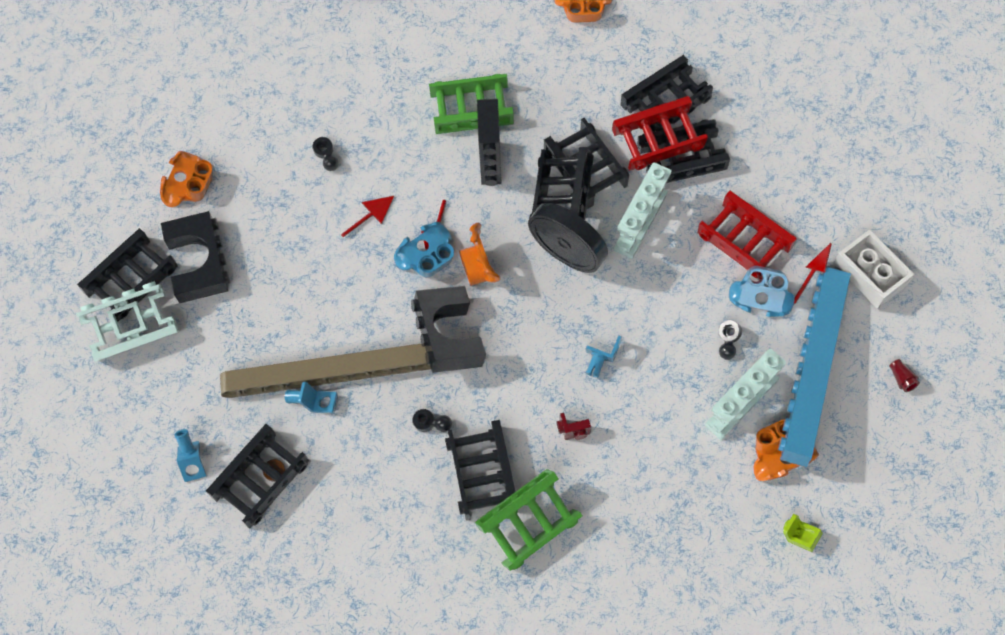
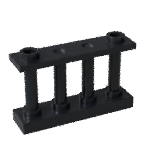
[544,118,629,209]
[529,147,594,220]
[77,228,178,322]
[445,420,519,521]
[206,424,309,529]

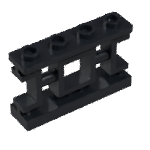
[620,54,713,132]
[637,119,730,183]

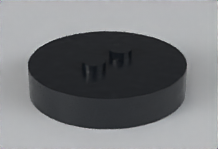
[528,203,608,273]

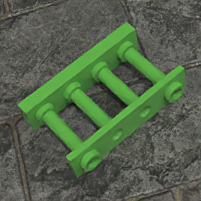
[429,74,514,134]
[474,469,583,571]

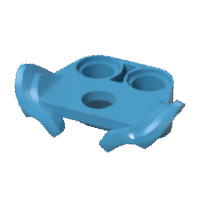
[394,222,454,278]
[729,266,795,317]

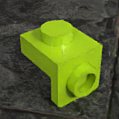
[783,514,823,552]

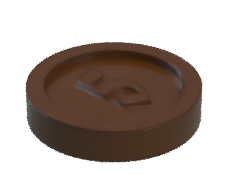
[263,459,285,482]

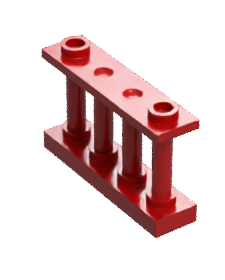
[612,96,708,171]
[697,190,797,280]

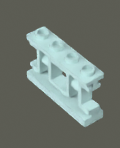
[614,163,671,259]
[76,281,179,362]
[705,349,786,440]

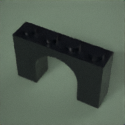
[477,99,501,186]
[161,211,230,304]
[411,286,486,373]

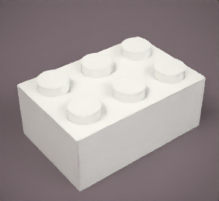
[833,229,915,309]

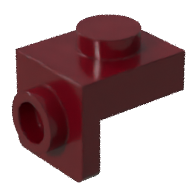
[556,413,591,440]

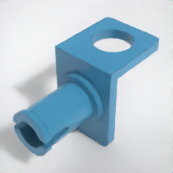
[585,335,622,378]
[285,382,337,413]
[174,429,206,482]

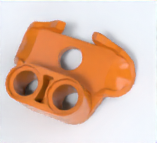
[554,0,612,23]
[160,151,213,207]
[459,222,501,286]
[753,419,819,481]

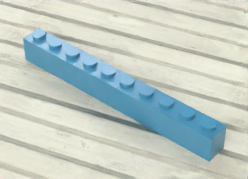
[778,267,851,467]

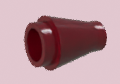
[889,359,920,392]

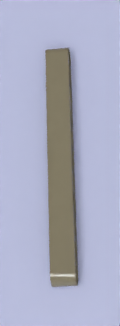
[220,343,431,398]

